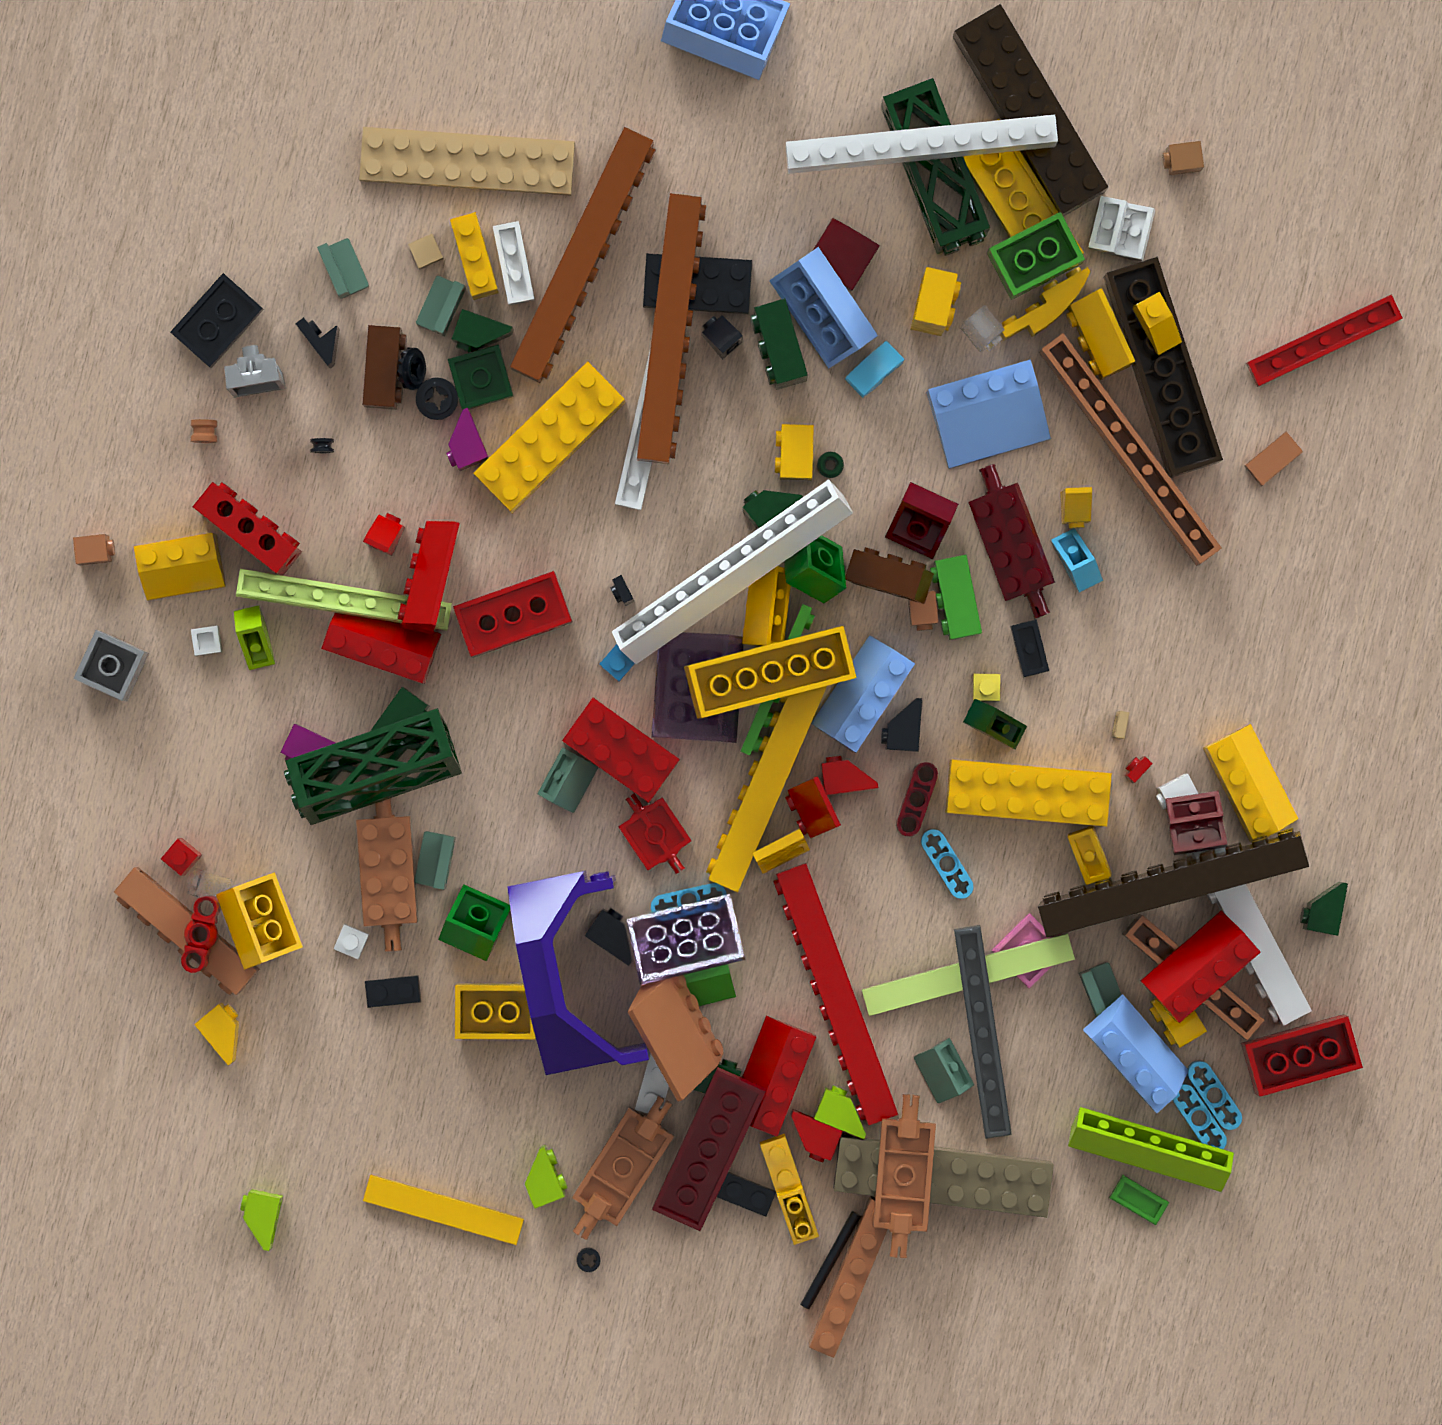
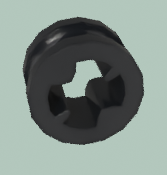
[310,438,334,454]
[577,1248,600,1272]

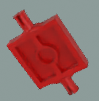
[618,793,692,874]

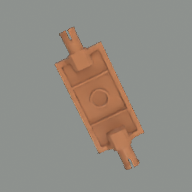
[356,798,418,951]
[873,1094,936,1258]
[572,1095,674,1240]

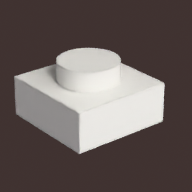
[191,626,222,656]
[334,924,369,959]

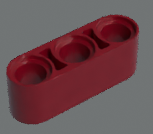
[896,762,938,837]

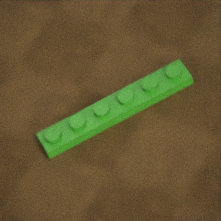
[740,604,815,756]

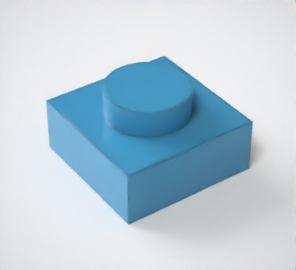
[599,644,635,682]

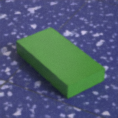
[1109,1174,1169,1225]

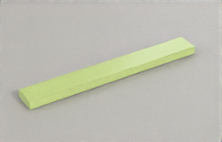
[236,569,452,631]
[862,933,1075,1016]

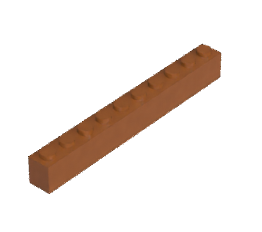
[510,127,656,383]
[637,193,706,464]

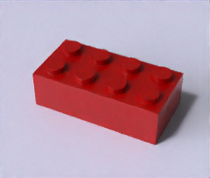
[562,698,680,803]
[1241,1014,1363,1097]

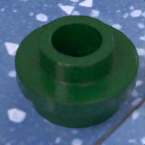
[817,452,844,478]

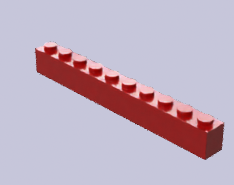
[773,863,899,1126]

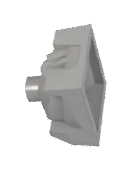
[225,345,286,398]

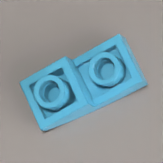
[845,341,905,398]

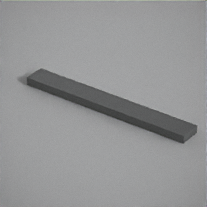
[954,925,1012,1139]

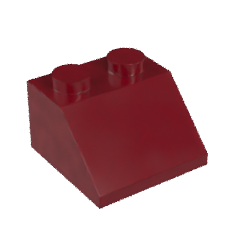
[885,482,959,559]

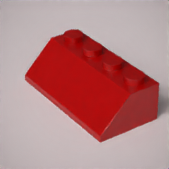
[397,521,460,635]
[321,613,442,684]
[1140,910,1261,1023]
[742,1015,816,1137]

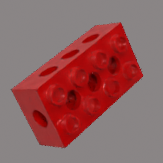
[192,482,302,576]
[453,571,573,658]

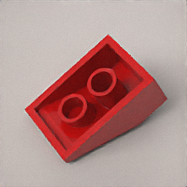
[785,776,841,838]

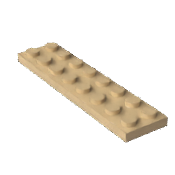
[359,127,575,196]

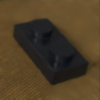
[610,575,634,606]
[1010,619,1049,678]
[365,975,421,1008]
[717,1172,776,1217]

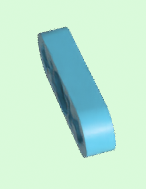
[921,829,973,899]
[651,883,727,919]
[1187,1060,1242,1130]
[1172,1083,1227,1149]

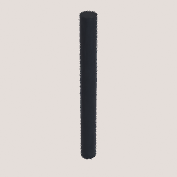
[800,1211,861,1310]

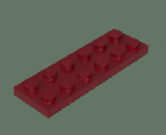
[652,1067,766,1231]

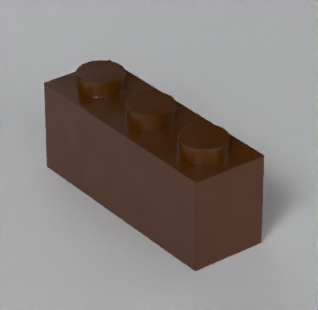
[362,325,407,410]
[845,547,934,604]

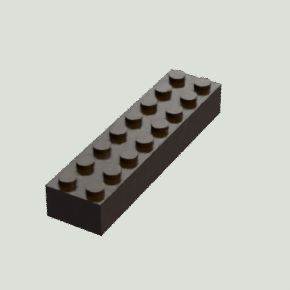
[953,4,1108,217]
[1103,256,1223,478]

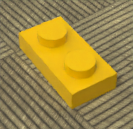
[1067,826,1112,885]

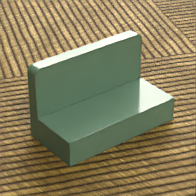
[317,238,369,299]
[416,276,466,337]
[537,747,598,813]
[415,831,456,890]
[1079,962,1122,1017]
[914,1038,974,1103]

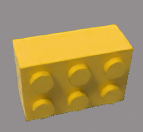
[910,267,961,336]
[216,872,303,970]
[455,983,536,1039]

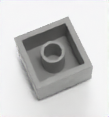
[73,630,149,701]

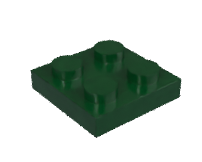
[448,344,514,410]

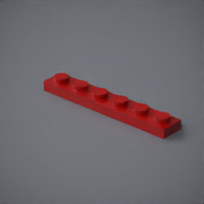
[1246,294,1403,387]

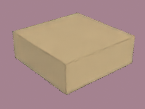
[408,234,443,270]
[1111,711,1129,739]

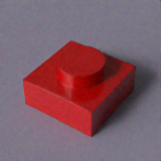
[1124,756,1153,783]

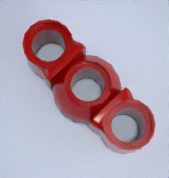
[181,896,221,973]

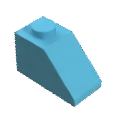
[1051,529,1103,592]

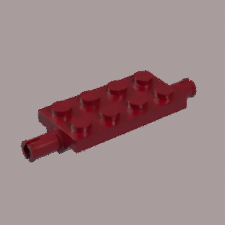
[968,464,1055,619]

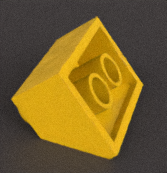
[1066,288,1135,380]
[133,532,226,601]

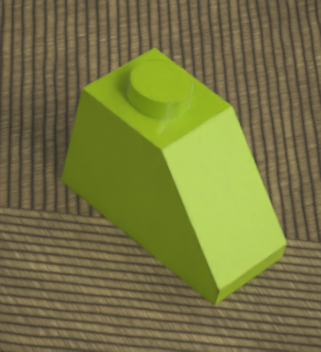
[234,605,275,670]
[814,1085,866,1139]
[240,1189,283,1251]

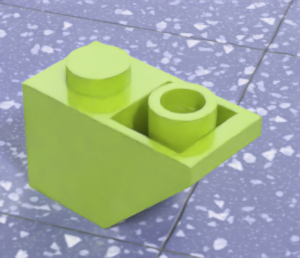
[525,1145,568,1209]

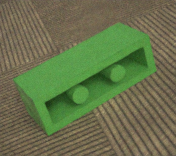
[930,555,982,640]

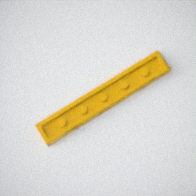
[363,1174,524,1245]

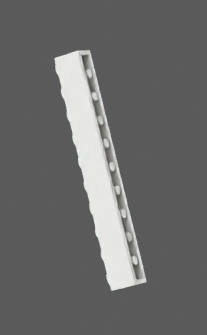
[785,115,1058,174]
[612,480,853,664]
[1156,774,1312,1026]

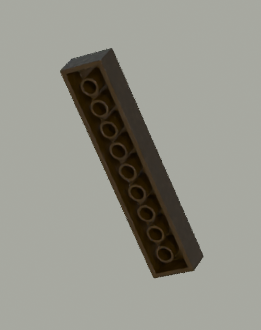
[1038,828,1309,937]

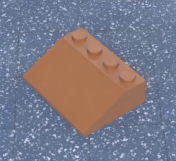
[628,964,723,1102]

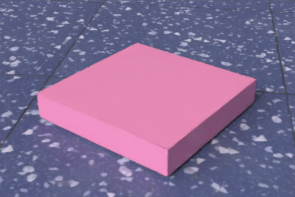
[992,913,1053,988]

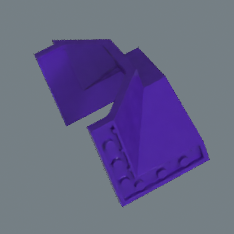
[507,871,651,1075]

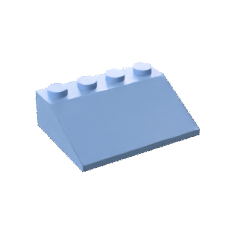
[661,0,790,80]
[926,359,1051,469]

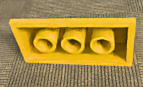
[1203,724,1298,843]

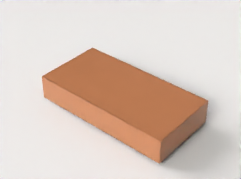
[1245,431,1303,486]

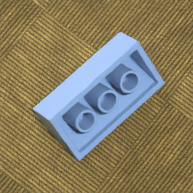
[769,247,878,369]
[811,635,915,753]
[1083,994,1188,1113]

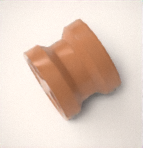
[190,419,217,443]

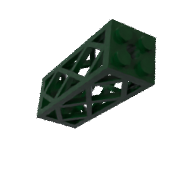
[881,78,990,256]
[284,708,462,825]

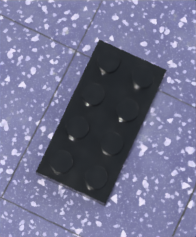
[643,253,752,314]

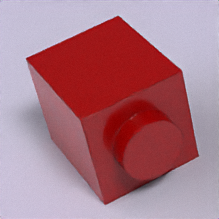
[161,838,202,876]

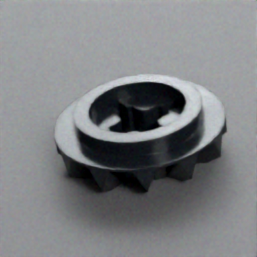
[397,347,426,390]
[416,377,458,420]

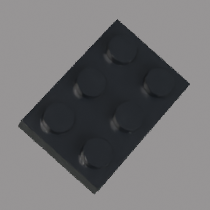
[170,273,264,368]

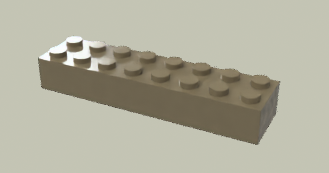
[833,1135,1054,1218]

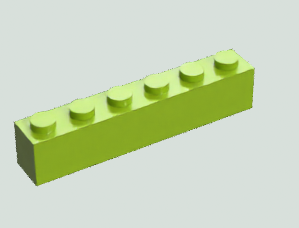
[1068,1107,1234,1192]

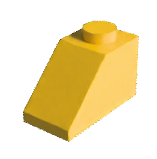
[1133,292,1182,355]
[1060,487,1092,529]
[194,1003,239,1065]

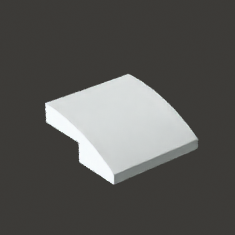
[1088,196,1155,261]

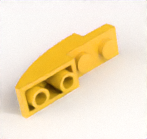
[999,267,1090,341]
[759,1133,819,1245]

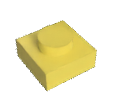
[973,674,1000,701]

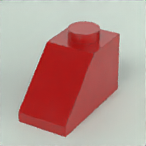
[363,513,405,556]
[821,756,879,795]
[791,1109,843,1163]

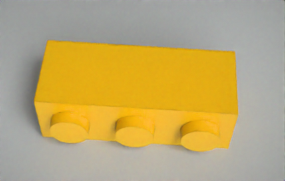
[450,212,499,300]
[742,566,791,647]

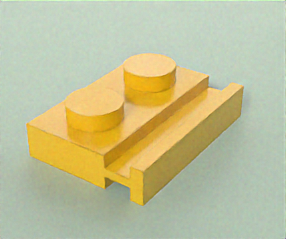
[752,829,810,874]

